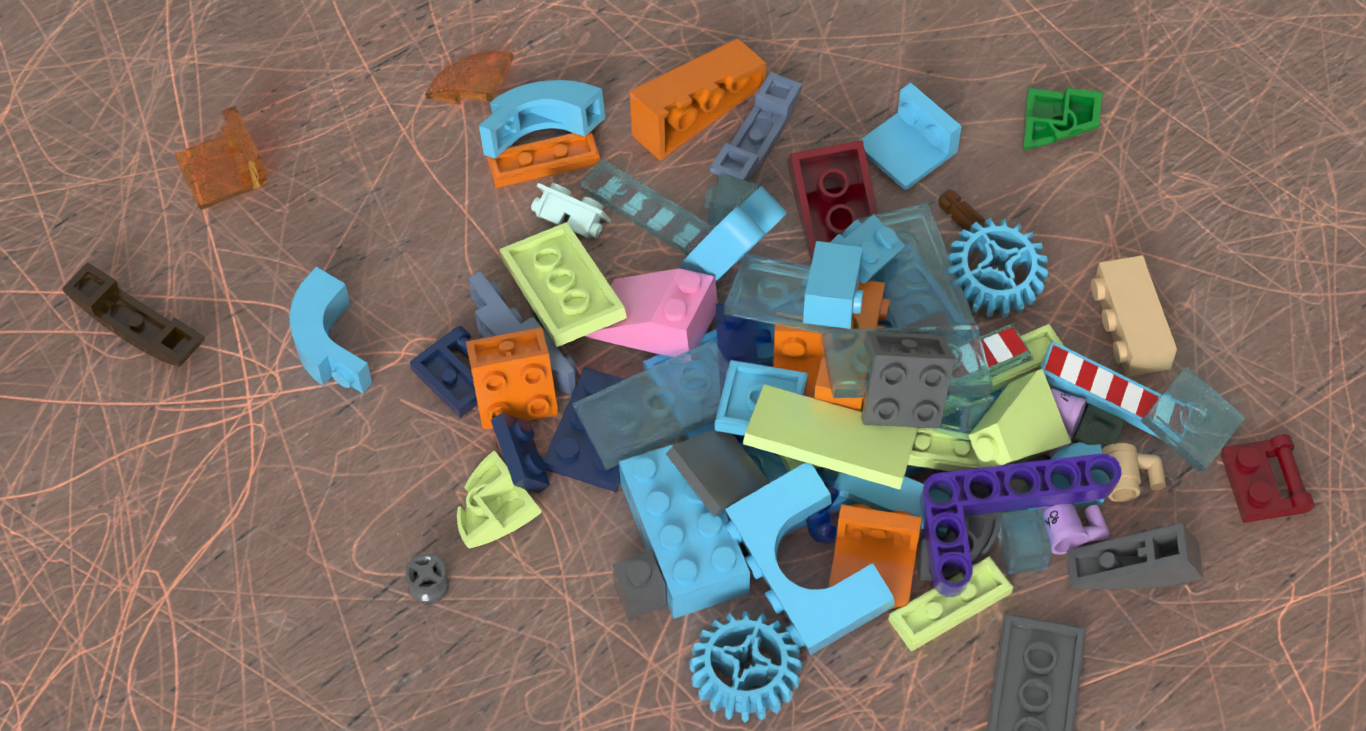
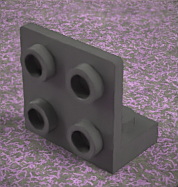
[861,331,955,429]

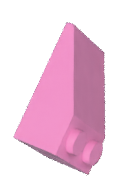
[585,268,719,362]

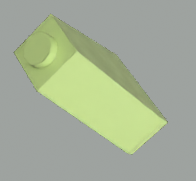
[969,369,1071,468]

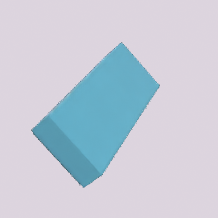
[832,472,950,538]

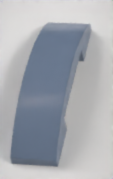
[710,72,802,184]

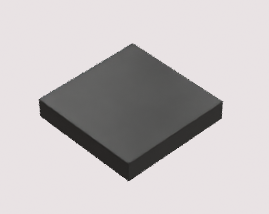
[666,428,770,517]

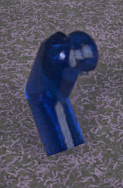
[805,481,840,544]

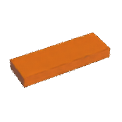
[486,131,600,189]

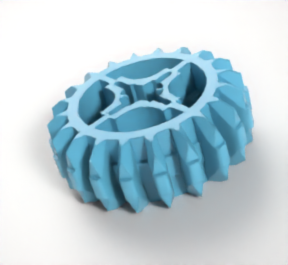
[946,218,1048,318]
[690,610,802,723]

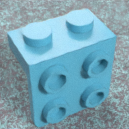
[801,214,906,291]

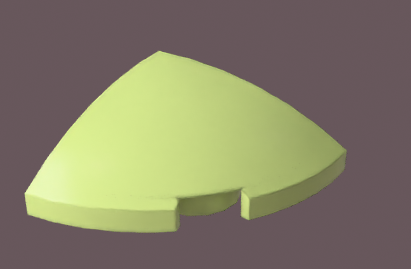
[457,450,542,549]

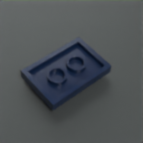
[543,367,657,492]

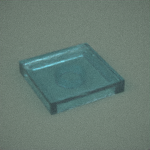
[1141,366,1246,473]

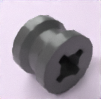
[405,554,449,604]

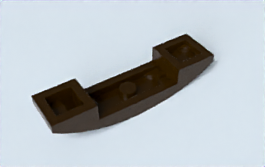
[62,262,205,367]

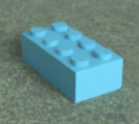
[619,442,750,619]

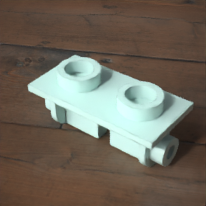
[531,183,611,239]

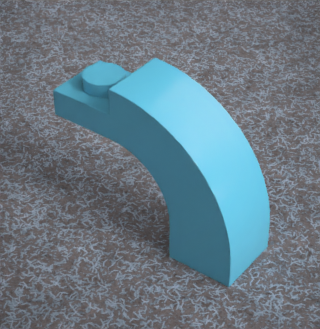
[479,80,606,159]
[289,267,372,393]

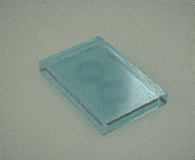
[724,254,841,336]

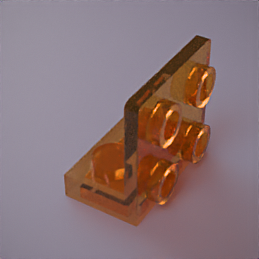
[175,106,268,209]

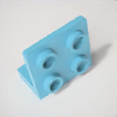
[859,83,962,190]

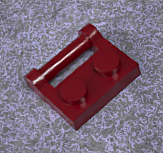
[1220,434,1315,523]

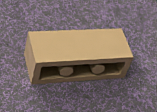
[1091,255,1177,377]

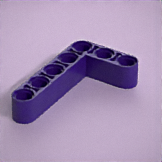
[920,454,1122,597]

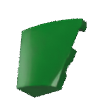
[1022,88,1102,150]

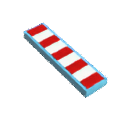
[1039,341,1191,446]

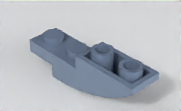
[468,271,578,394]

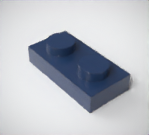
[491,412,550,493]

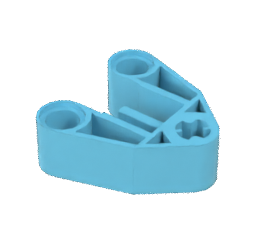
[677,186,788,282]

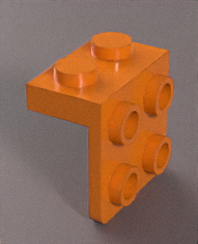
[828,504,922,610]

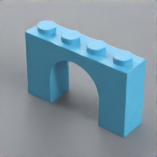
[724,462,895,656]

